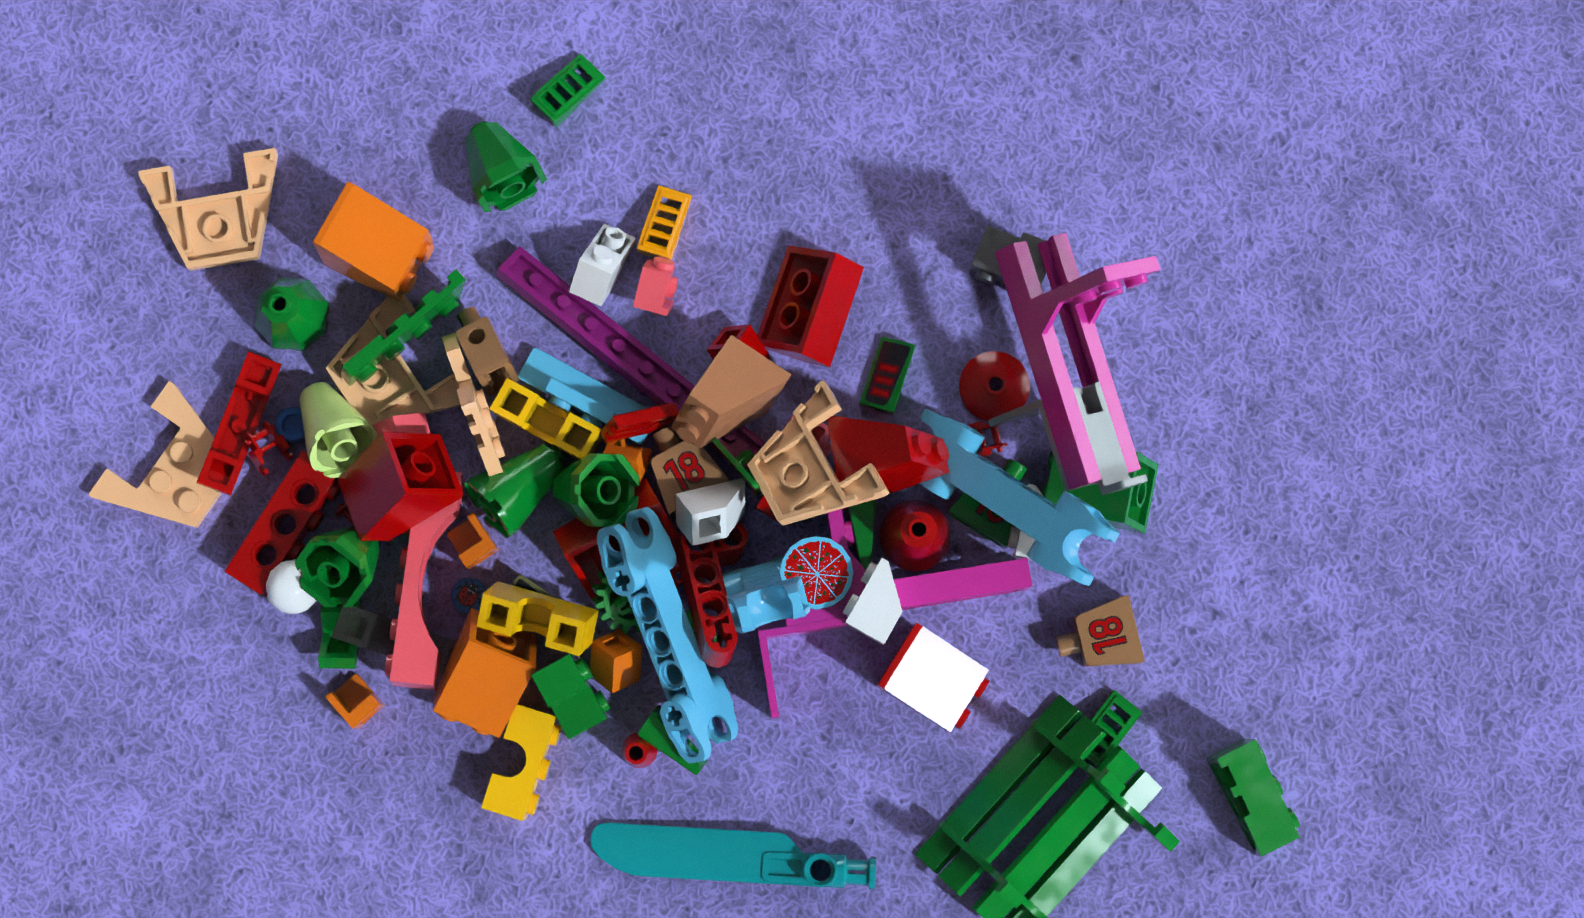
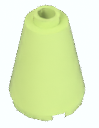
[299,382,378,478]

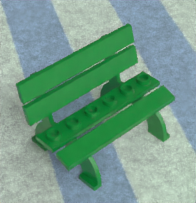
[915,695,1180,918]

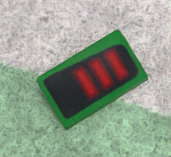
[859,337,916,415]

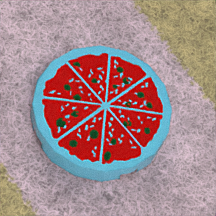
[780,536,853,610]

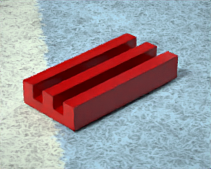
[600,403,679,443]

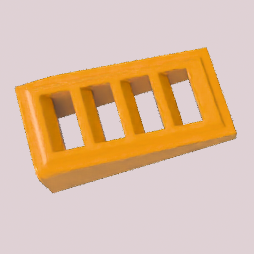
[637,185,692,260]

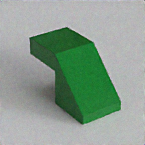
[318,598,361,669]

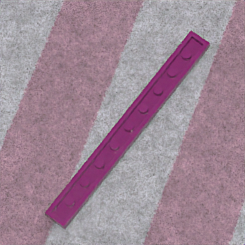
[496,246,766,481]

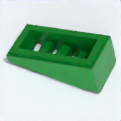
[530,53,606,128]
[847,499,876,570]
[1085,690,1143,768]
[638,705,708,775]

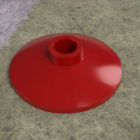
[959,351,1030,421]

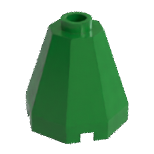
[465,121,547,212]
[254,277,330,351]
[553,453,639,527]
[295,527,380,607]

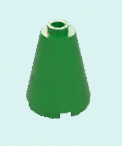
[464,444,566,538]

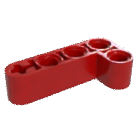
[677,522,748,668]

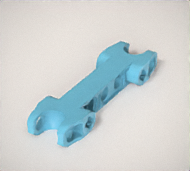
[919,409,1120,586]
[597,507,738,764]
[722,555,810,633]

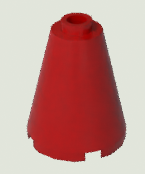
[879,500,951,571]

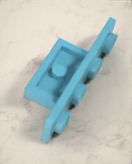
[518,348,649,445]

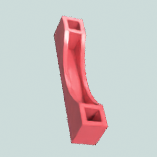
[385,472,465,691]

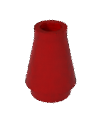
[622,732,658,768]

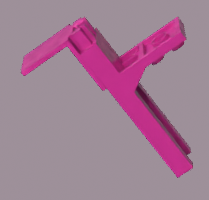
[757,508,1032,719]

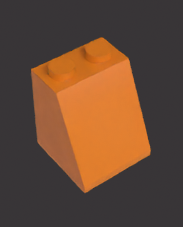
[313,181,434,302]
[433,608,537,738]

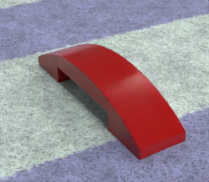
[196,351,282,496]

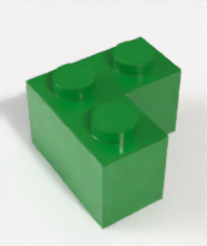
[531,654,611,739]

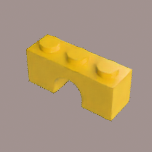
[490,378,602,460]
[477,581,599,656]
[481,704,562,821]

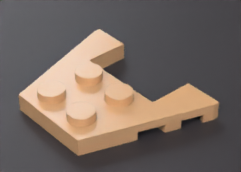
[138,148,278,271]
[326,294,461,425]
[442,333,505,476]
[747,380,890,526]
[88,381,222,528]

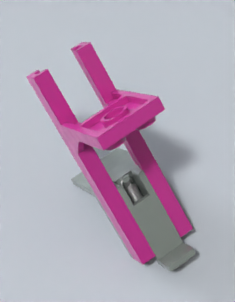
[988,233,1161,495]

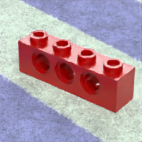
[224,450,341,596]

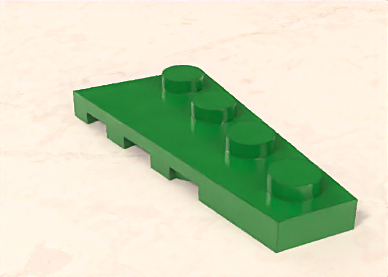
[341,269,465,386]

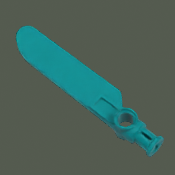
[590,823,877,890]

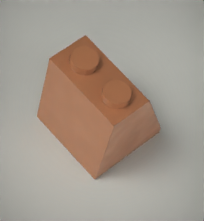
[670,335,792,448]

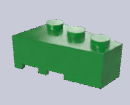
[1206,739,1300,857]

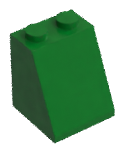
[1042,450,1159,534]

